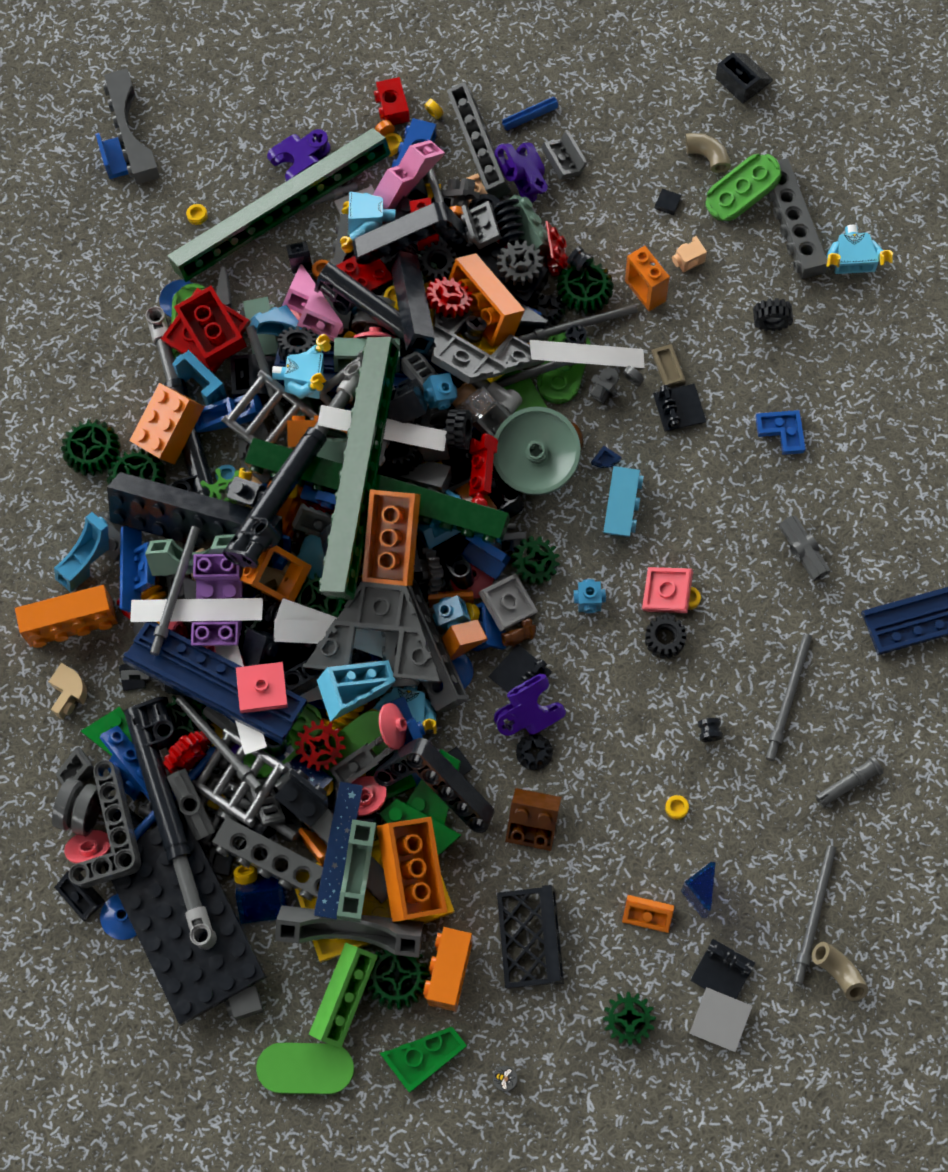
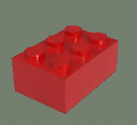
[174,285,247,368]

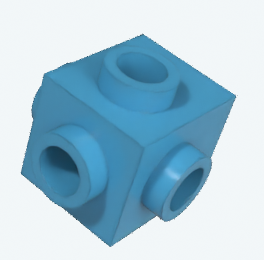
[423,373,457,410]
[573,579,606,613]
[433,595,471,631]

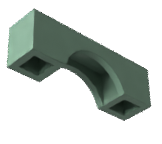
[145,534,235,576]
[337,819,376,923]

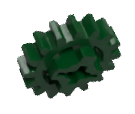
[511,536,560,585]
[602,992,656,1047]

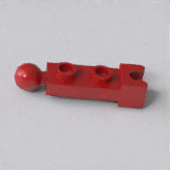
[469,433,498,507]

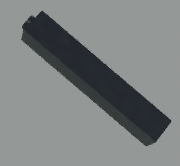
[390,250,435,354]

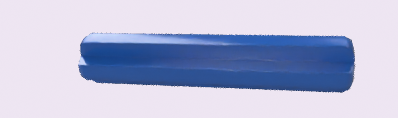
[502,97,558,131]

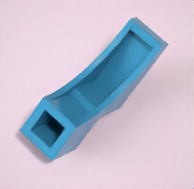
[248,305,320,347]
[54,512,109,592]

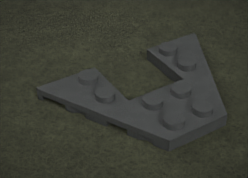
[431,308,545,384]
[303,582,441,683]

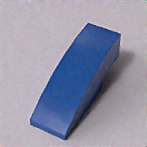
[195,395,263,433]

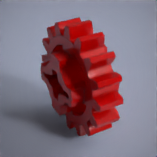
[426,277,473,318]
[295,719,345,771]
[163,731,210,774]

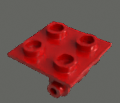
[545,221,568,276]
[336,256,393,291]

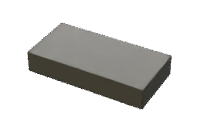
[651,344,686,388]

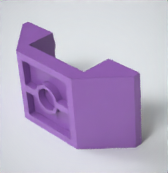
[191,554,243,646]

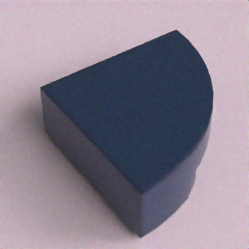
[591,446,622,468]

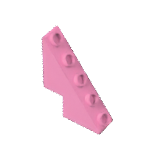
[373,140,445,209]
[282,264,343,342]

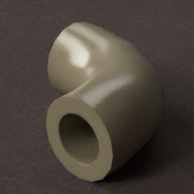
[685,133,731,173]
[812,942,869,1001]

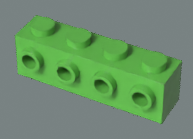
[309,942,378,1048]

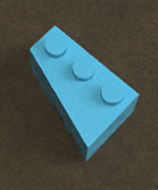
[603,466,644,537]
[317,660,396,722]

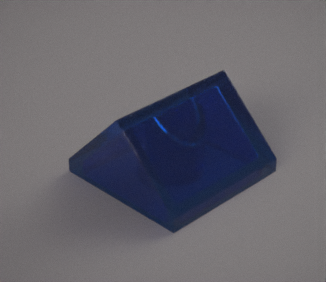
[681,862,716,918]
[235,871,287,924]

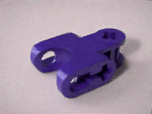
[267,129,331,181]
[494,142,548,203]
[494,674,566,736]

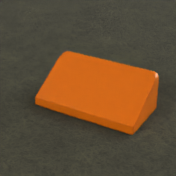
[428,589,474,608]
[298,828,327,867]
[622,895,674,933]

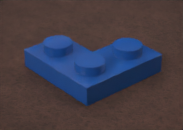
[755,410,806,455]

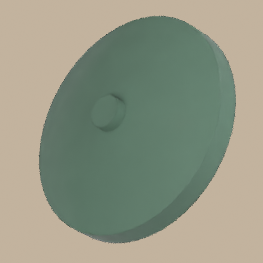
[493,407,581,496]

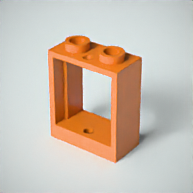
[625,245,670,311]
[240,545,312,602]

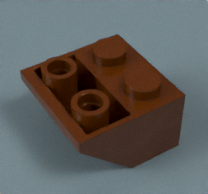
[505,788,561,851]

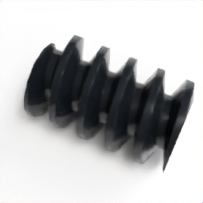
[494,199,526,247]

